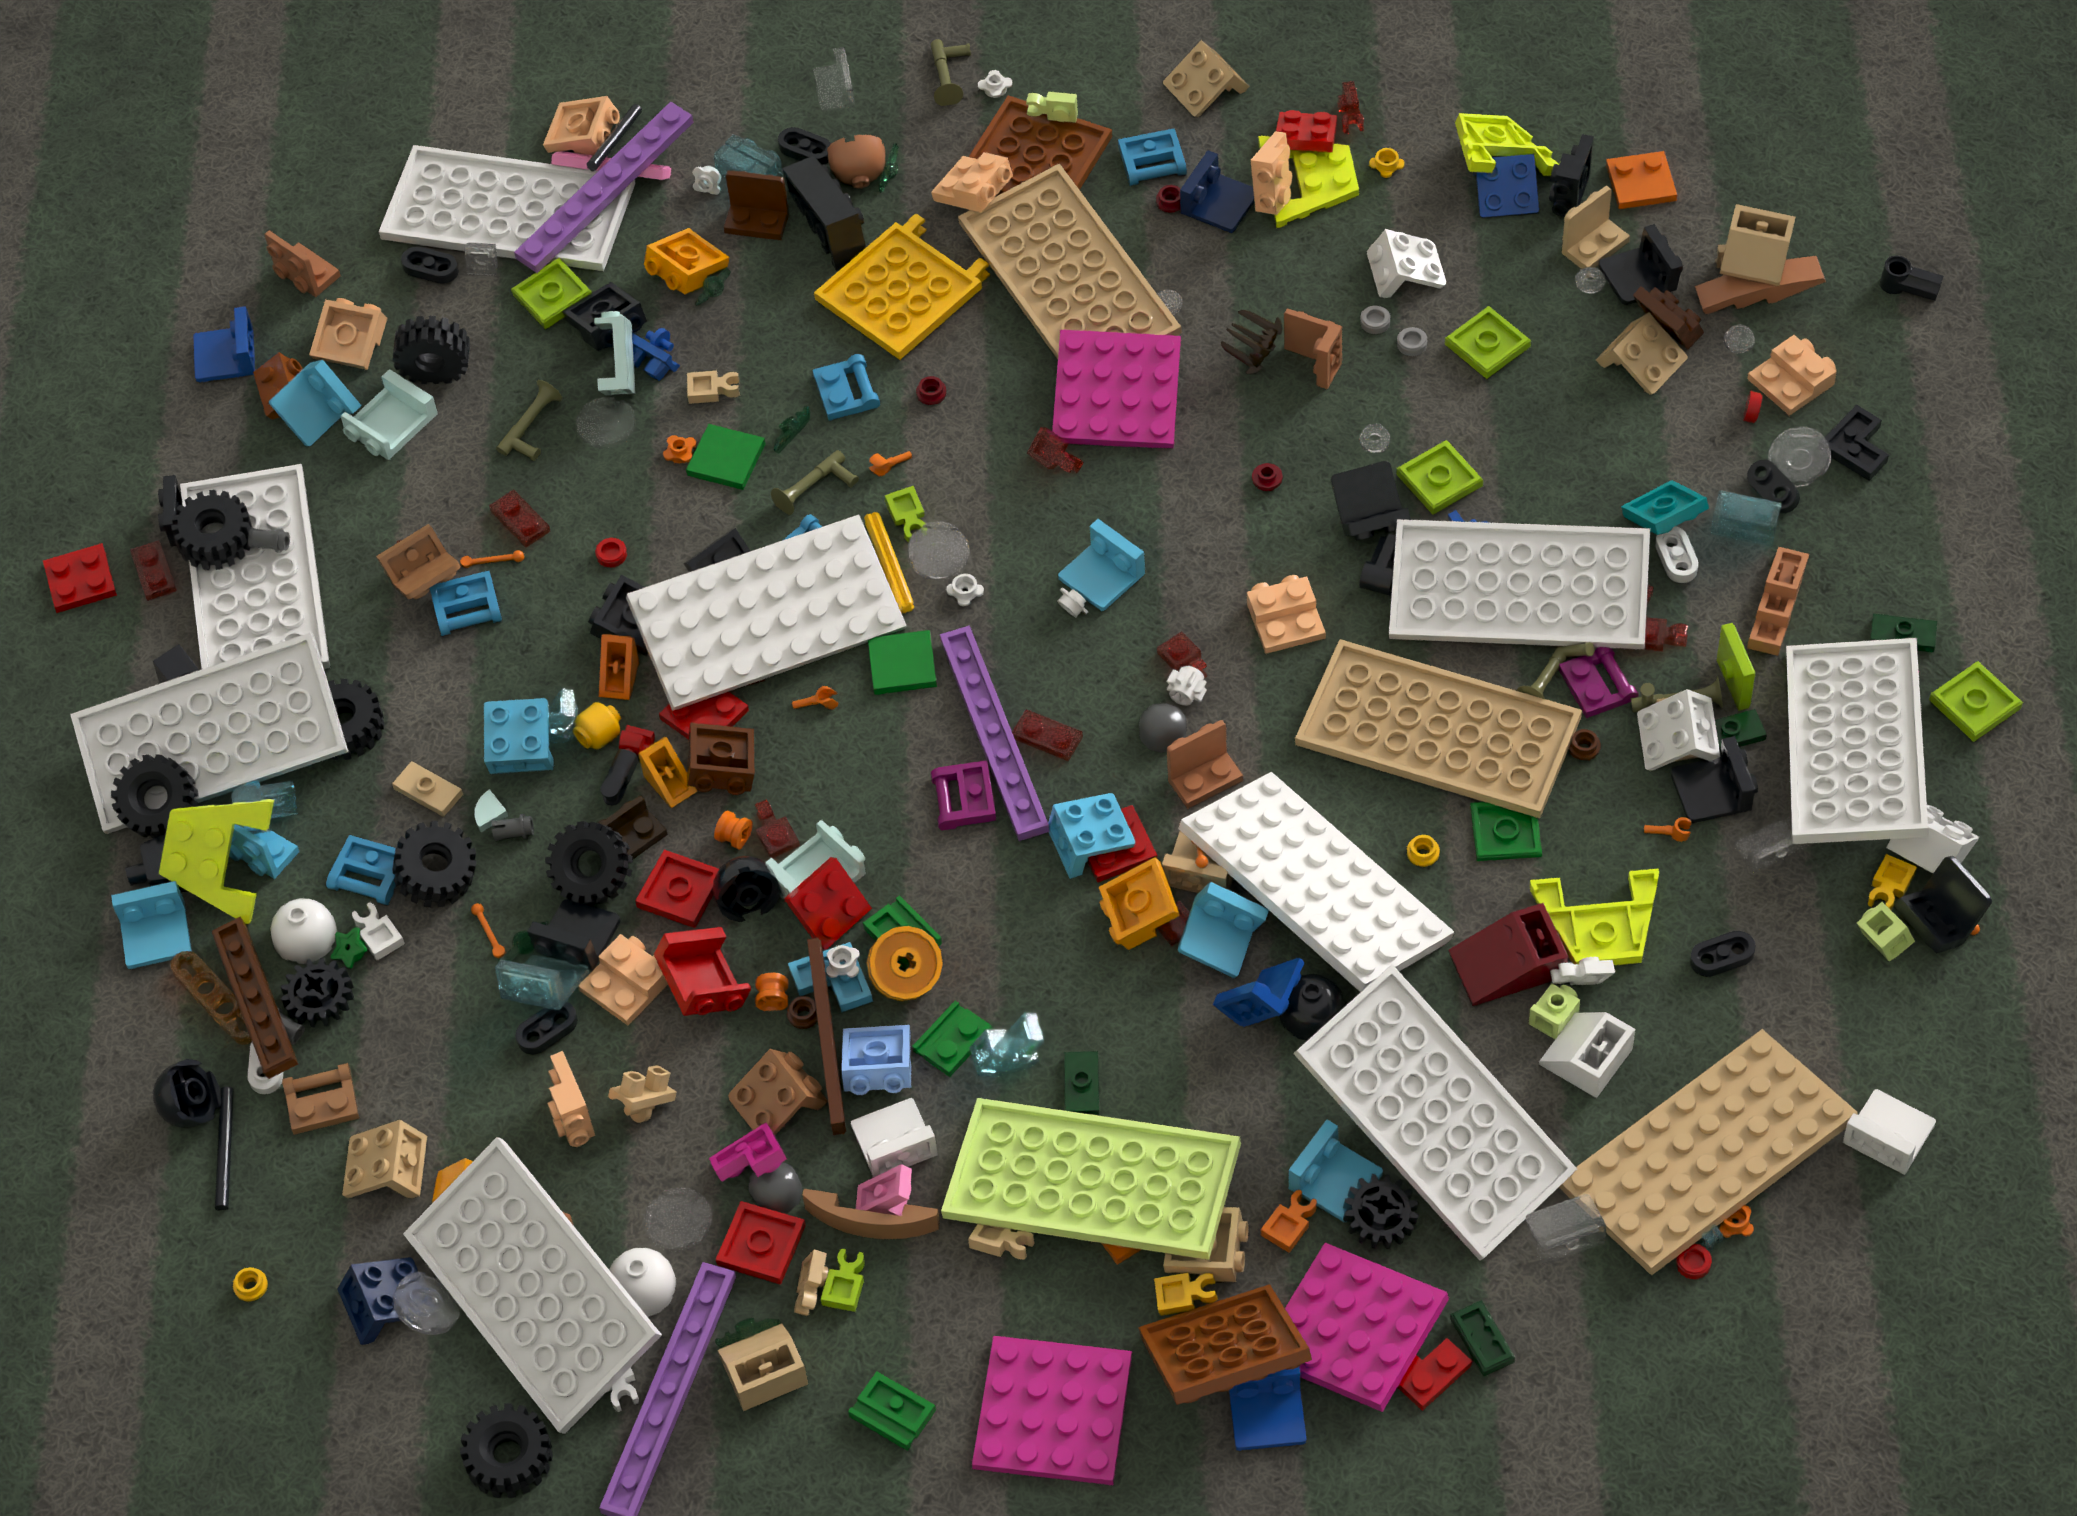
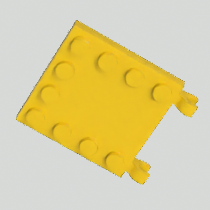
[814,214,990,360]

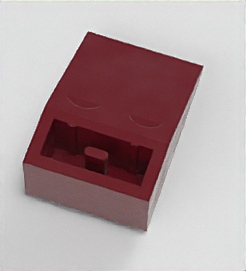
[1448,903,1568,1006]

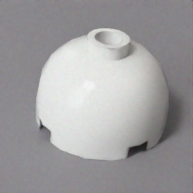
[270,898,337,964]
[609,1248,676,1317]

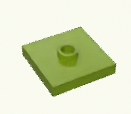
[511,258,592,330]
[1445,306,1531,379]
[1396,440,1483,515]
[1716,623,1755,711]
[1929,661,2023,742]

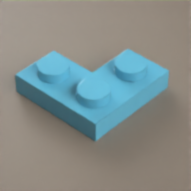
[788,942,873,1012]

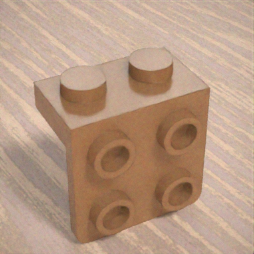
[376,524,461,599]
[729,1049,828,1135]

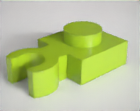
[884,486,927,542]
[821,1249,865,1312]

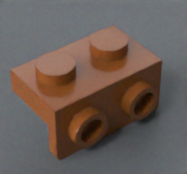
[253,352,303,420]

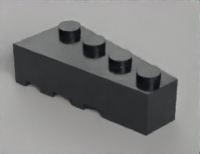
[782,156,866,271]

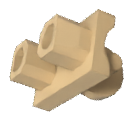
[608,1065,677,1123]

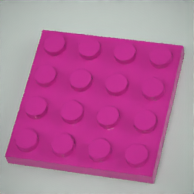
[1052,329,1181,448]
[1285,1243,1449,1412]
[972,1336,1132,1485]

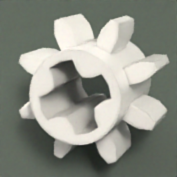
[1166,666,1207,706]

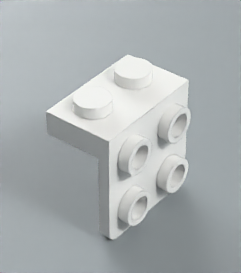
[1367,229,1446,298]

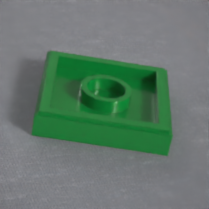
[686,424,766,490]
[868,630,937,695]
[1470,802,1542,861]

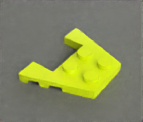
[1455,113,1560,176]
[1258,136,1359,228]
[159,799,274,924]
[1530,869,1659,965]

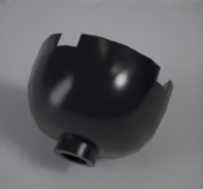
[713,856,780,922]
[1279,974,1345,1040]
[153,1059,221,1128]

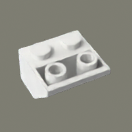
[1886,805,1979,873]
[1539,1012,1635,1098]

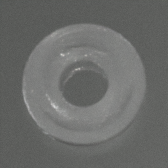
[1575,267,1606,294]
[1359,424,1390,453]

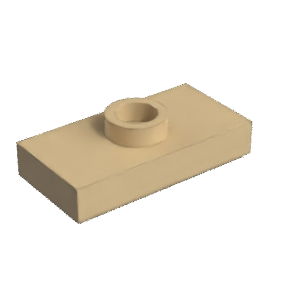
[392,761,463,817]

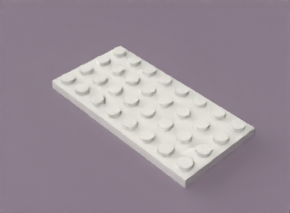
[379,145,635,271]
[180,464,330,669]
[626,515,906,711]
[1389,519,1650,649]
[70,632,348,834]
[1786,638,1929,844]
[1178,772,1454,992]
[1293,964,1577,1261]
[403,1137,662,1434]

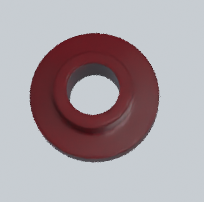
[1156,185,1181,213]
[916,376,946,405]
[1252,463,1283,491]

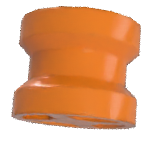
[714,810,753,850]
[755,972,789,1011]

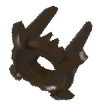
[1221,310,1283,374]

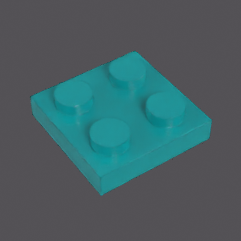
[1621,480,1709,535]

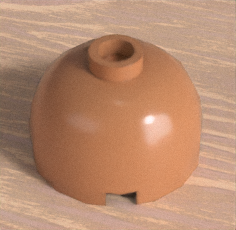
[827,135,885,188]

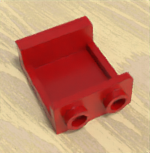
[653,927,751,1016]

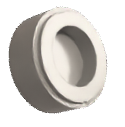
[1360,306,1390,334]
[1397,327,1427,356]

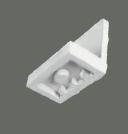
[1637,689,1721,771]
[1843,1089,1936,1175]
[851,1098,938,1177]

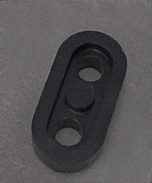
[778,127,831,165]
[401,247,459,284]
[1747,460,1800,513]
[1690,931,1756,977]
[515,1001,578,1055]

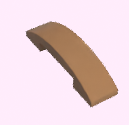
[802,1189,940,1239]

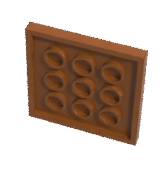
[969,95,1112,196]
[1138,1284,1312,1405]

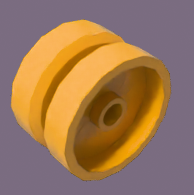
[866,926,943,1001]

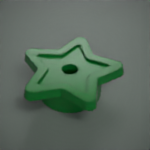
[331,927,367,969]

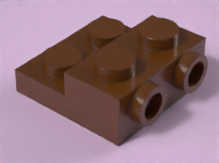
[1633,286,1704,350]
[687,723,755,795]

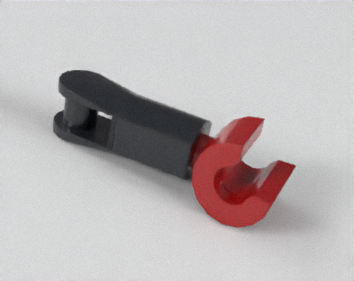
[600,725,655,806]

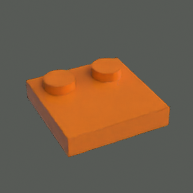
[1606,151,1677,209]

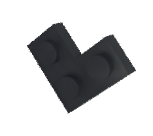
[1819,404,1889,481]

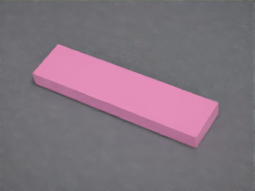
[551,151,671,180]

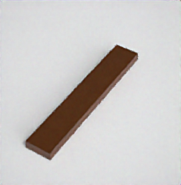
[211,916,298,1079]
[807,938,847,1135]

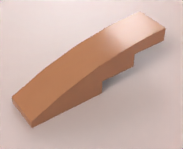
[1695,256,1826,314]
[1747,547,1809,656]

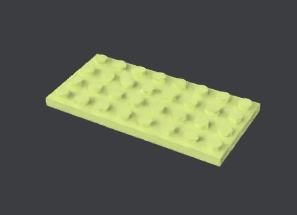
[941,1098,1241,1260]

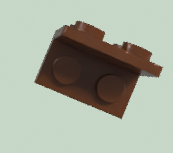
[724,170,789,240]

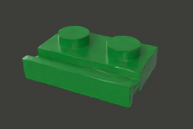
[863,895,942,971]
[912,1000,993,1077]
[848,1371,936,1451]

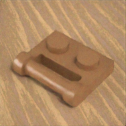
[282,1063,359,1134]

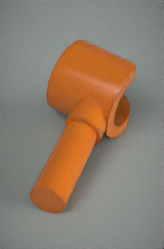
[869,451,912,477]
[792,686,839,709]
[1644,817,1692,842]

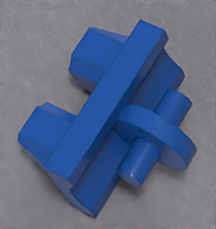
[632,328,680,381]

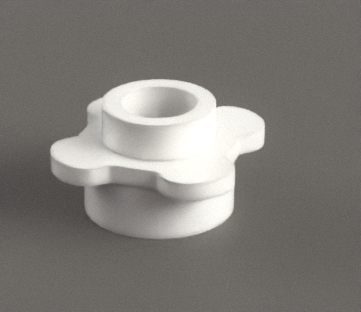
[978,70,1012,98]
[692,166,721,195]
[946,574,984,606]
[1057,588,1088,618]
[826,945,860,978]

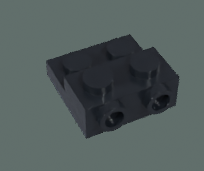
[1549,134,1594,217]
[562,282,647,351]
[588,575,649,657]

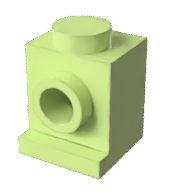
[1857,902,1915,961]
[1529,983,1580,1039]

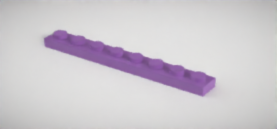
[514,102,694,273]
[940,625,1049,841]
[599,1262,736,1516]

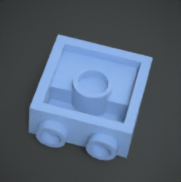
[842,1025,911,1095]

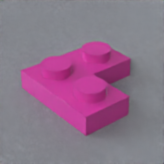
[709,1122,787,1182]

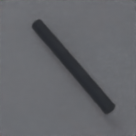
[587,104,642,171]
[215,1086,234,1211]

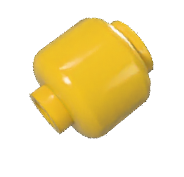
[573,702,621,750]

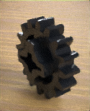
[281,958,354,1027]
[1343,1174,1419,1249]

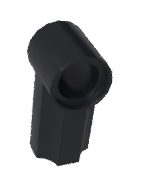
[1880,255,1944,301]
[1359,534,1396,596]

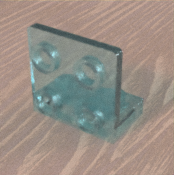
[495,955,589,1010]

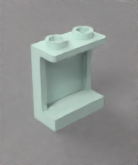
[594,311,635,395]
[340,369,438,460]
[765,820,866,899]

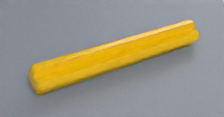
[864,512,914,614]

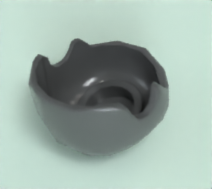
[1139,703,1187,753]
[748,1162,803,1213]

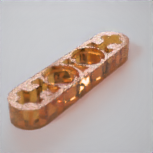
[171,951,252,1045]

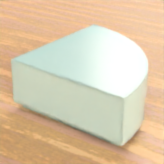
[475,789,508,832]

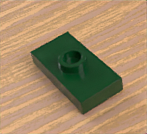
[1870,613,1937,652]
[1715,709,1767,751]
[1064,1051,1099,1115]
[1450,1300,1515,1377]

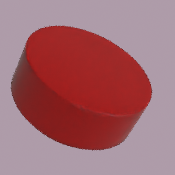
[1743,391,1762,423]
[595,538,627,568]
[1676,1244,1712,1279]

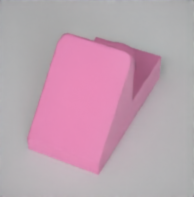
[856,1164,912,1216]

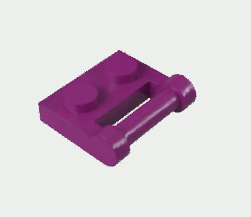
[1558,647,1639,718]
[931,760,996,831]

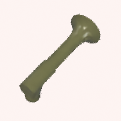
[931,39,971,106]
[496,380,562,461]
[771,450,859,515]
[1516,642,1595,700]
[1631,676,1723,712]

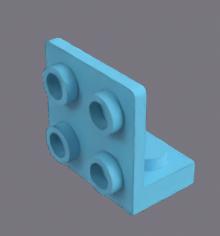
[269,360,362,446]
[1058,519,1145,611]
[484,698,554,774]
[1048,793,1135,879]
[229,824,299,879]
[111,881,192,969]
[1178,882,1269,978]
[1289,1120,1383,1222]

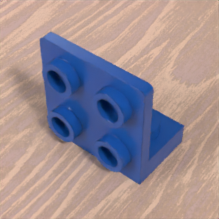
[1473,154,1539,218]
[193,306,255,382]
[1213,958,1305,1027]
[1229,1367,1306,1451]

